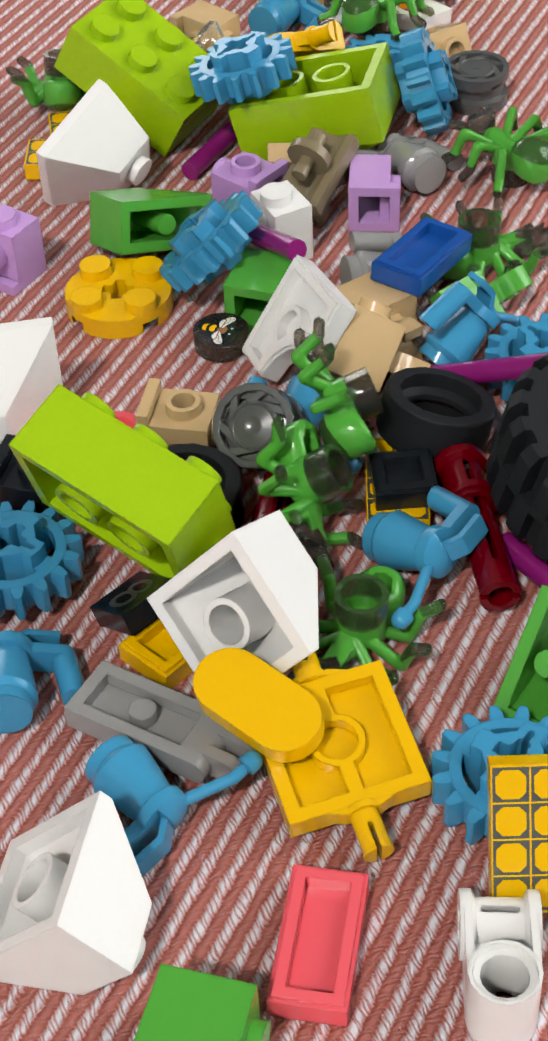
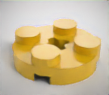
[65,255,174,339]

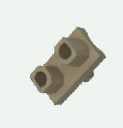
[281,127,360,224]

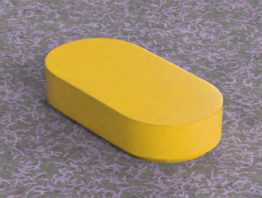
[193,648,324,763]

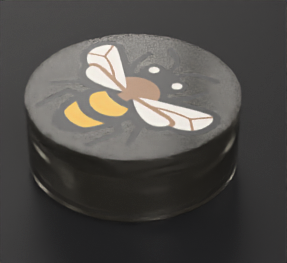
[193,313,249,363]

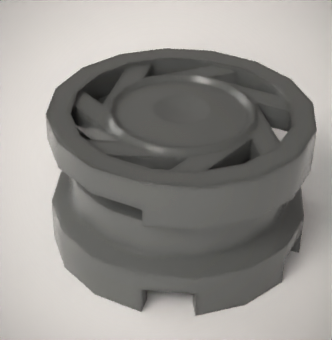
[449,50,510,116]
[213,383,307,471]

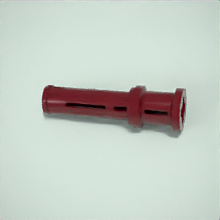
[433,443,522,611]

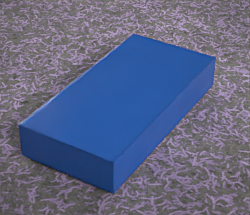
[370,217,473,297]

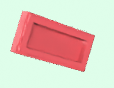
[266,864,369,1027]

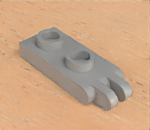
[64,660,255,783]

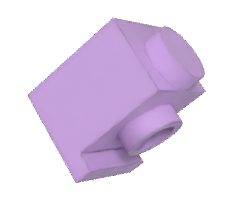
[211,151,289,203]
[348,154,401,232]
[0,204,47,296]

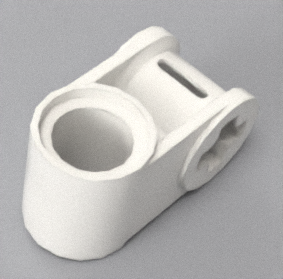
[457,888,544,1041]

